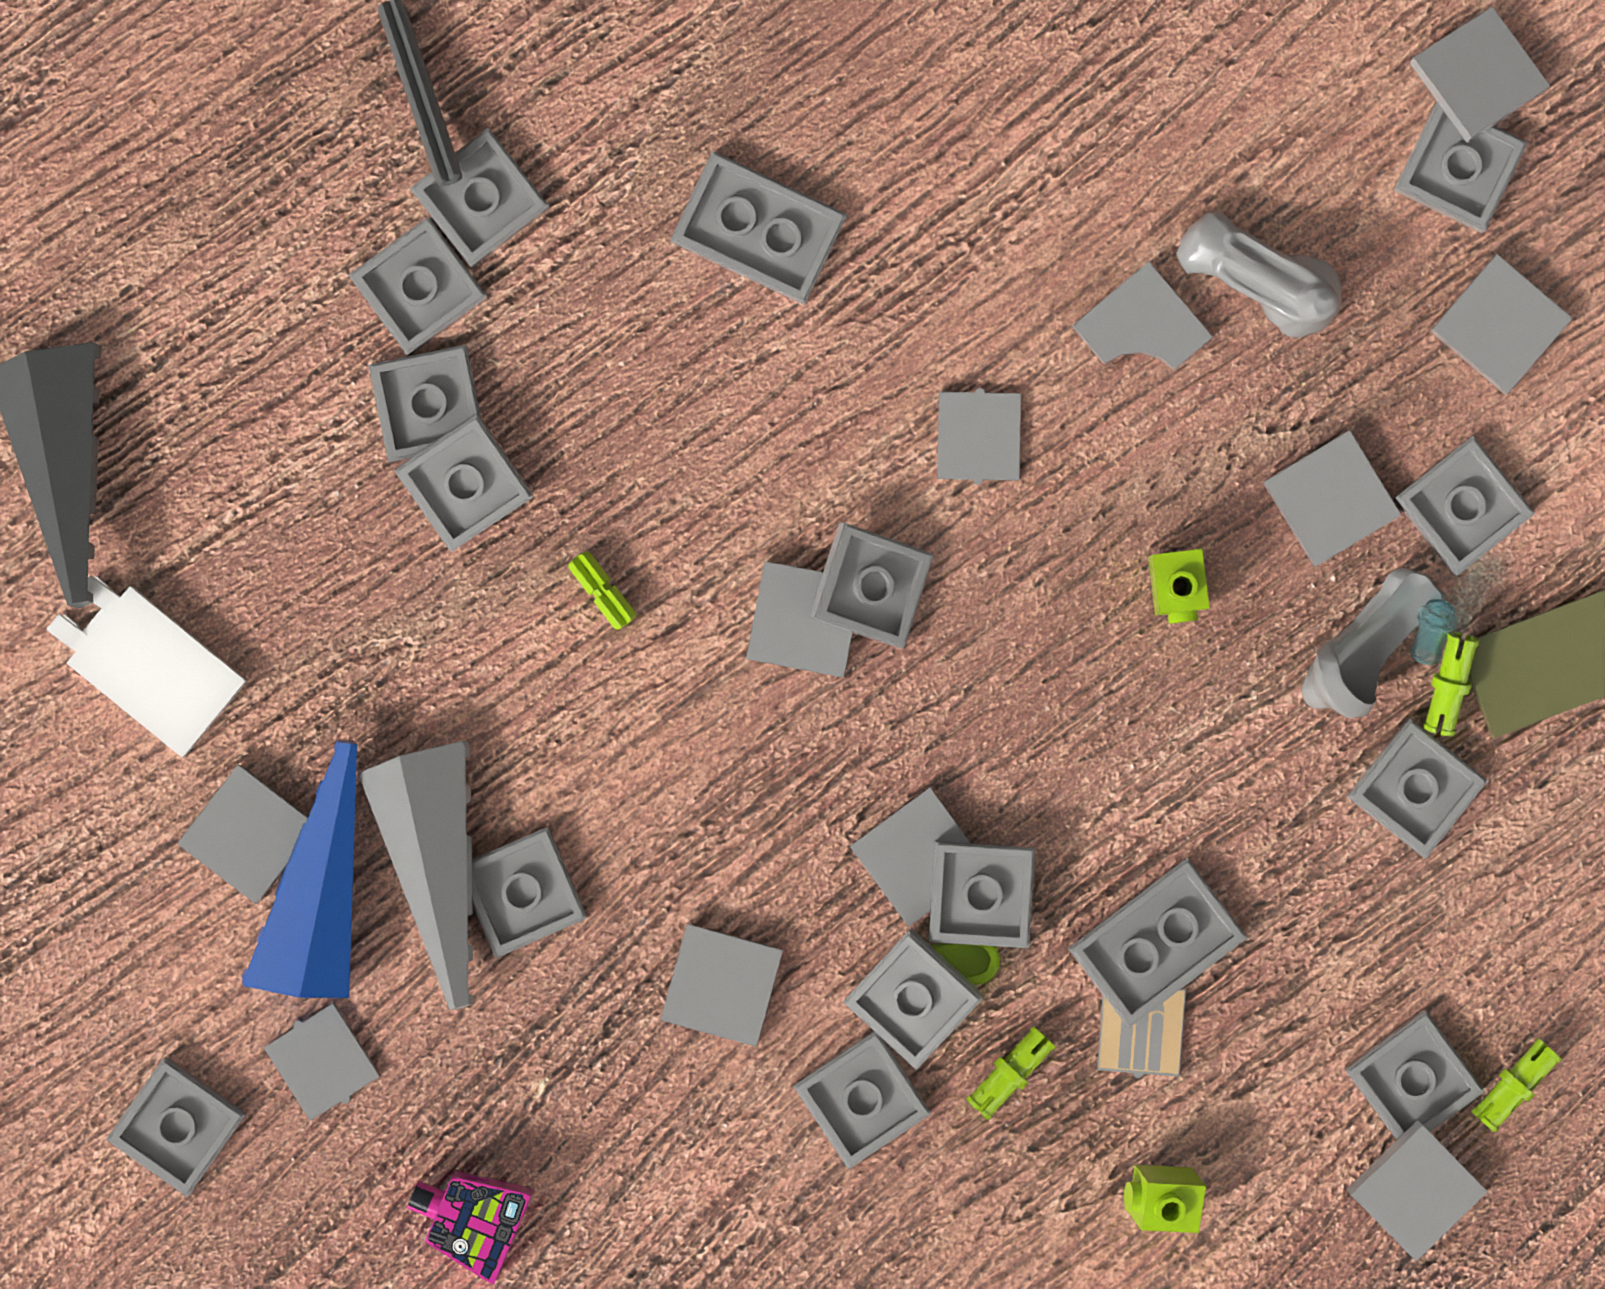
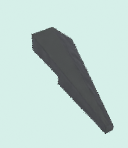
[0,342,101,609]

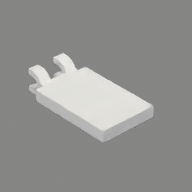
[46,575,248,758]

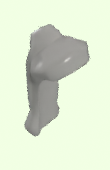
[1176,211,1342,338]
[1301,568,1445,718]

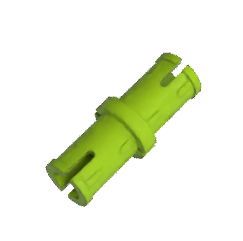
[1423,631,1480,736]
[966,1026,1057,1120]
[1471,1038,1562,1133]

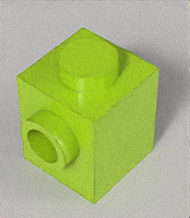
[1148,549,1210,624]
[1124,1165,1206,1233]

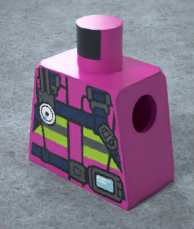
[407,1171,534,1284]

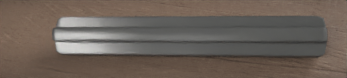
[378,0,463,187]

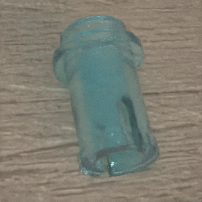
[1410,599,1457,665]

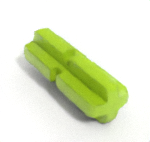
[568,551,636,630]

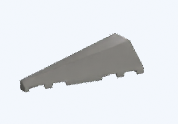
[358,741,474,1010]

